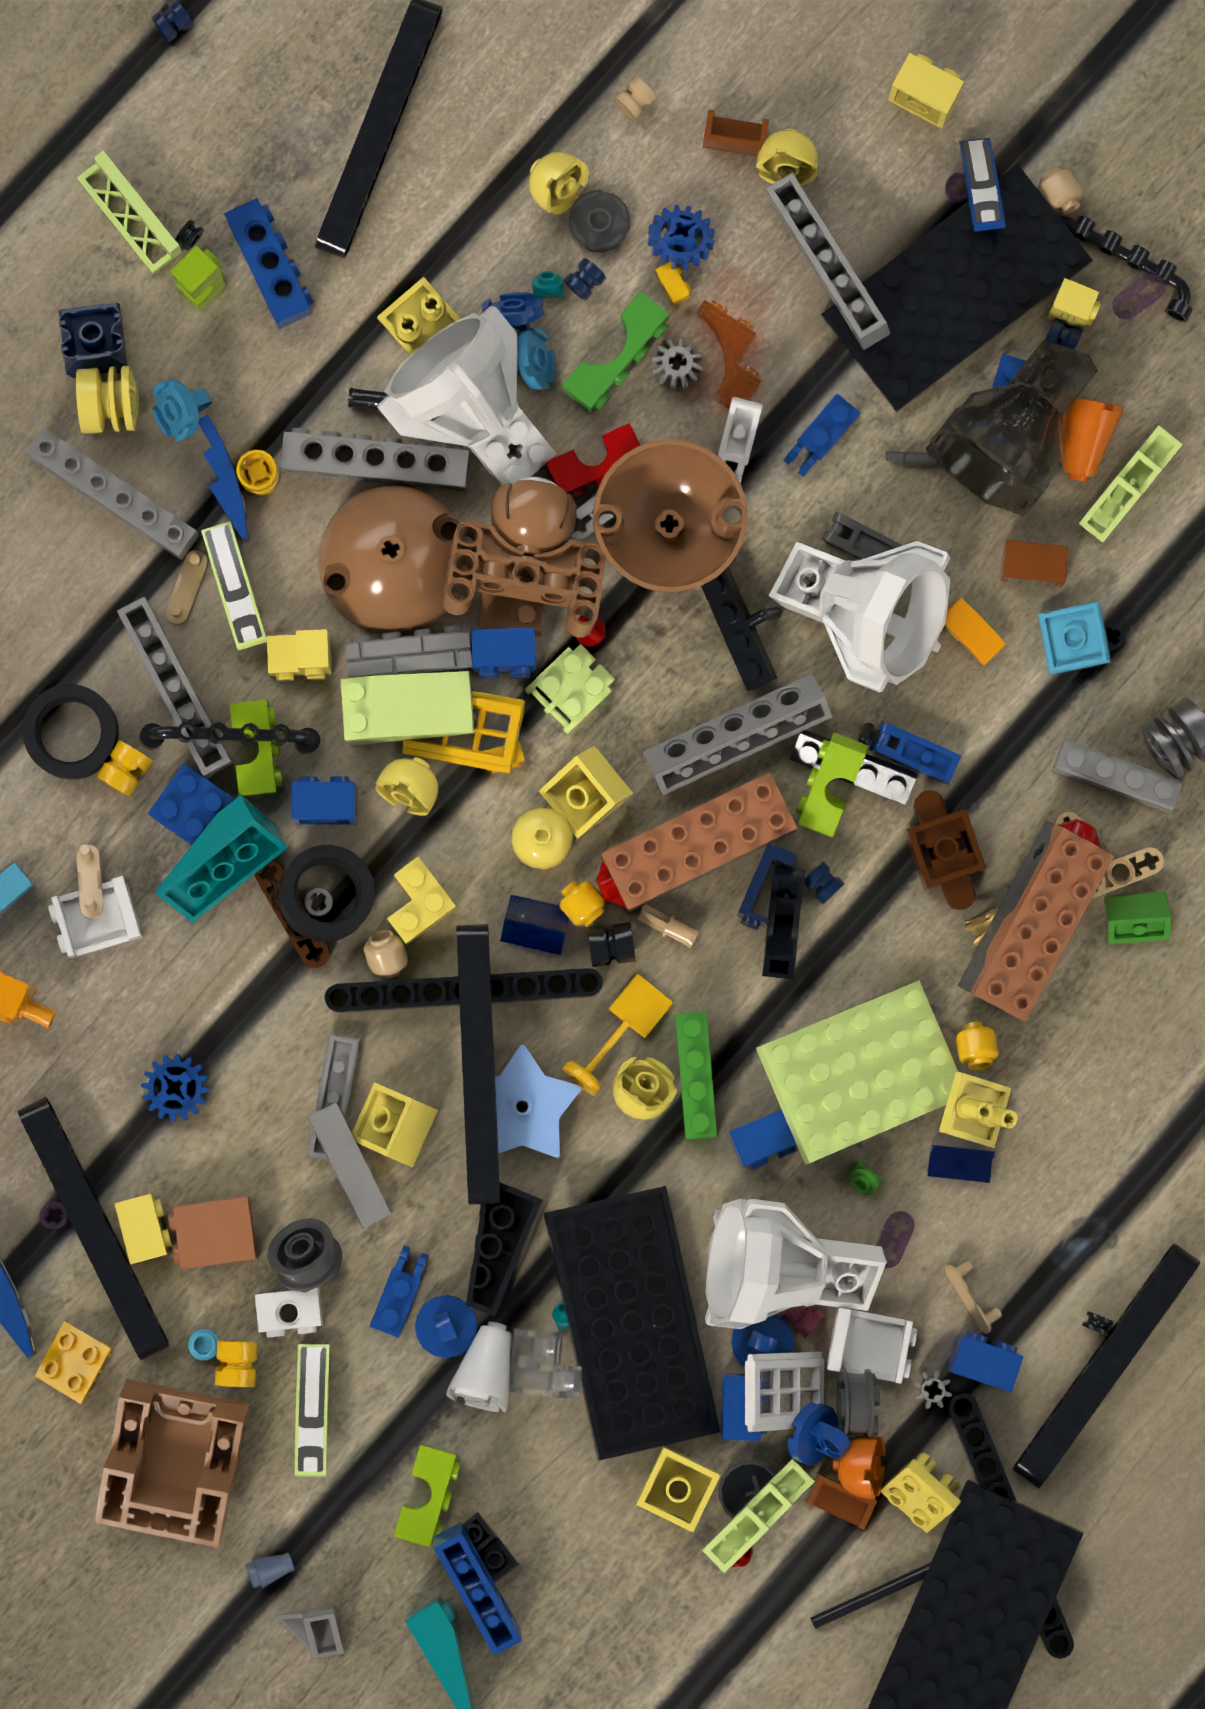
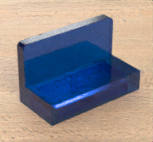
[500,895,569,955]
[927,1145,995,1183]

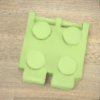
[524,644,615,735]

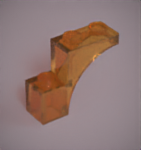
[697,300,762,409]

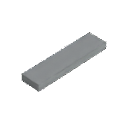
[306,1034,361,1161]
[307,1102,391,1229]

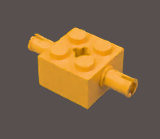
[0,971,57,1029]

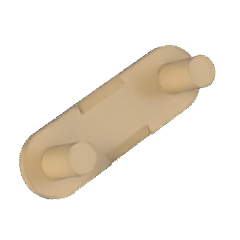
[166,550,208,624]
[76,844,104,919]
[945,1261,1002,1334]

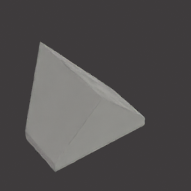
[274,1604,344,1659]

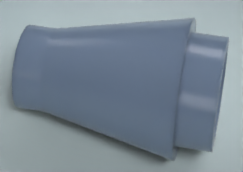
[245,1553,294,1588]

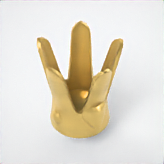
[964,908,998,947]

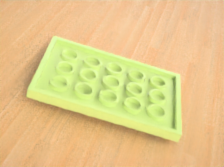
[756,980,958,1165]

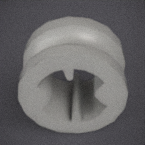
[304,888,333,917]

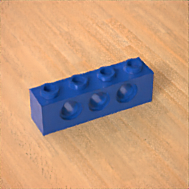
[224,198,314,329]
[433,1522,522,1655]

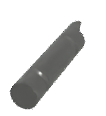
[885,451,950,466]

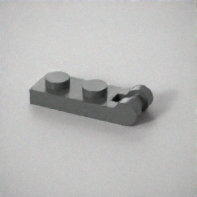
[822,512,903,560]

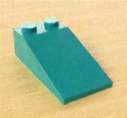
[155,795,288,923]
[405,1595,474,1709]

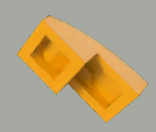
[944,597,1006,666]

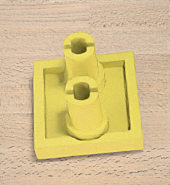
[377,277,460,356]
[939,1071,1018,1148]
[881,1453,961,1533]

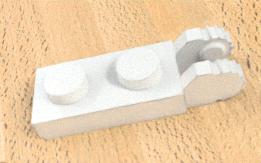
[718,397,763,483]

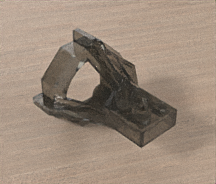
[926,340,1098,516]

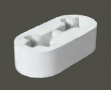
[570,495,614,541]

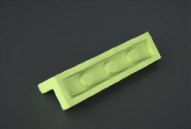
[77,151,182,275]

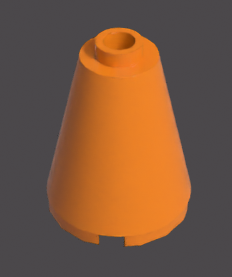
[1062,395,1124,482]

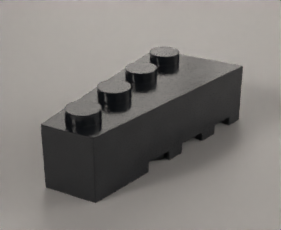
[466,1182,547,1318]

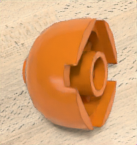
[833,1436,885,1500]

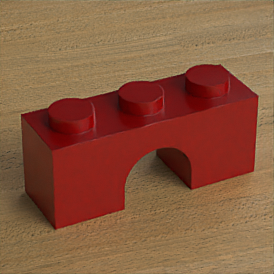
[546,423,640,500]

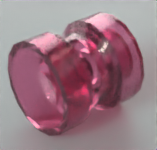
[781,1305,825,1338]

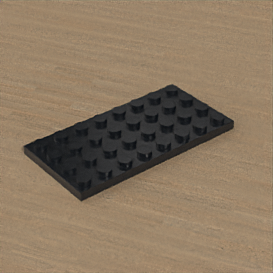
[821,163,1093,413]
[543,1186,720,1461]
[868,1479,1084,1709]

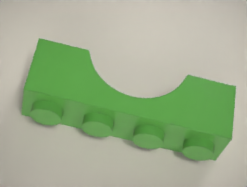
[562,291,670,414]
[674,1011,717,1140]

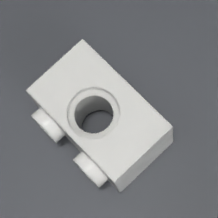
[255,1287,323,1338]

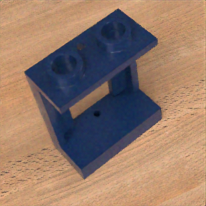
[737,843,797,930]

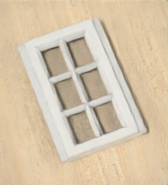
[745,1351,824,1432]

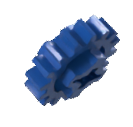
[648,204,715,270]
[141,1054,210,1122]

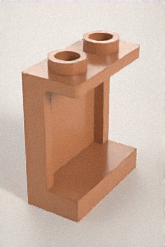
[168,1196,258,1269]

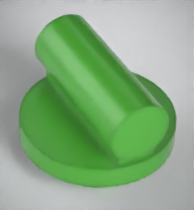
[849,1160,884,1195]

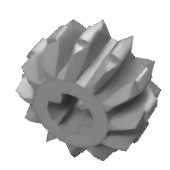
[651,338,704,391]

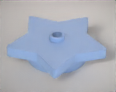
[495,1045,582,1158]

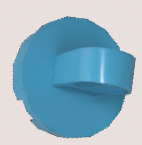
[517,327,556,390]
[151,378,212,441]

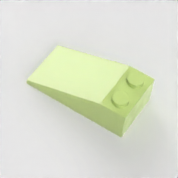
[340,671,474,746]

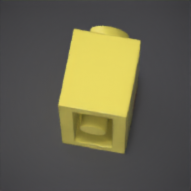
[1047,278,1101,330]
[114,1193,173,1264]

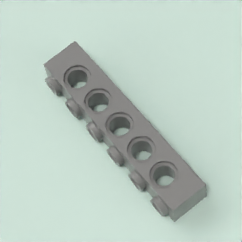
[766,173,890,350]
[25,427,199,561]
[280,428,470,492]
[117,596,234,779]
[643,674,832,795]

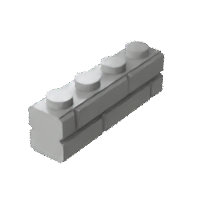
[345,626,473,678]
[1052,739,1183,813]

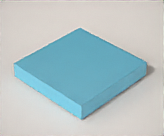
[1038,601,1112,675]

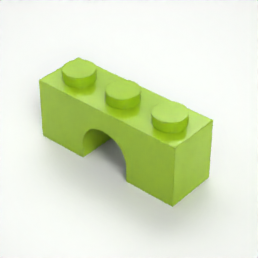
[170,245,226,312]
[229,700,283,798]
[796,732,868,838]
[393,1443,461,1547]

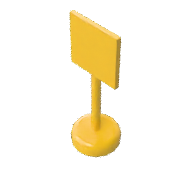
[562,973,673,1096]

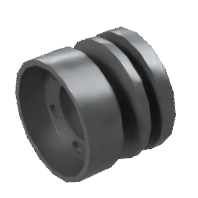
[1141,697,1205,779]

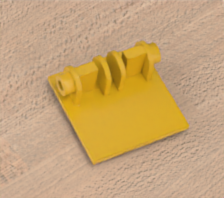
[35,1321,112,1405]

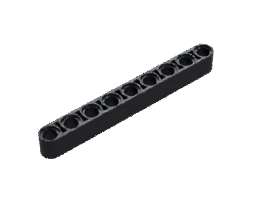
[315,0,443,259]
[456,924,500,1205]
[324,968,603,1013]
[17,1097,169,1360]
[1012,1243,1200,1489]
[947,1392,1074,1659]

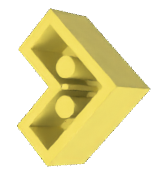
[267,629,332,681]
[387,856,457,946]

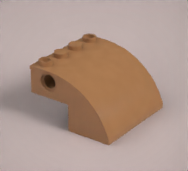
[95,1379,249,1548]

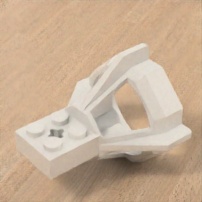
[377,306,557,486]
[769,541,950,693]
[705,1199,887,1329]

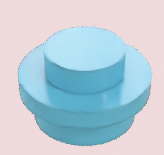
[188,1329,219,1361]

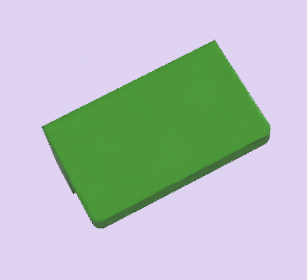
[1104,892,1171,944]

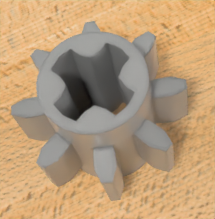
[913,1370,952,1409]

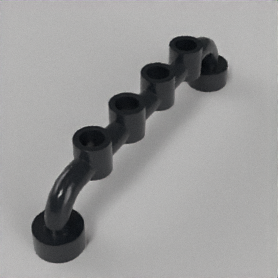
[1059,216,1193,322]
[139,721,320,754]

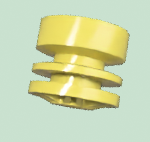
[76,366,139,434]

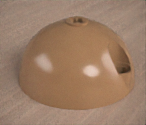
[593,439,748,593]
[318,485,469,635]

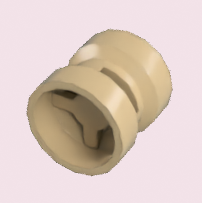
[614,76,657,120]

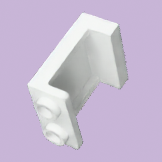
[48,876,143,958]
[826,1307,917,1384]

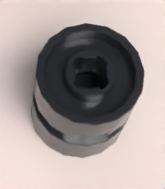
[587,922,636,967]

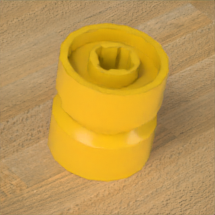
[236,450,280,497]
[96,740,153,798]
[214,1340,258,1387]

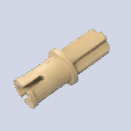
[638,904,699,948]

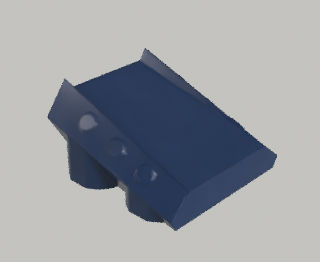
[59,302,127,379]

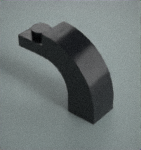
[762,866,806,979]

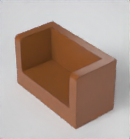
[703,110,769,157]
[1000,540,1069,587]
[805,1473,877,1530]

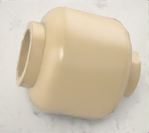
[1038,167,1084,215]
[364,930,408,979]

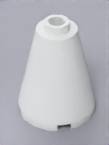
[446,1321,511,1412]

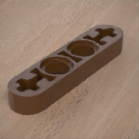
[254,860,330,968]

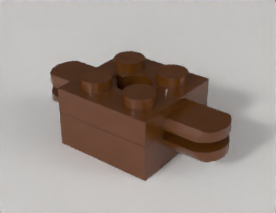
[904,790,986,910]

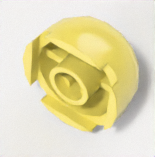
[756,129,818,186]
[529,152,589,215]
[375,757,438,816]
[511,807,573,870]
[613,1057,677,1120]

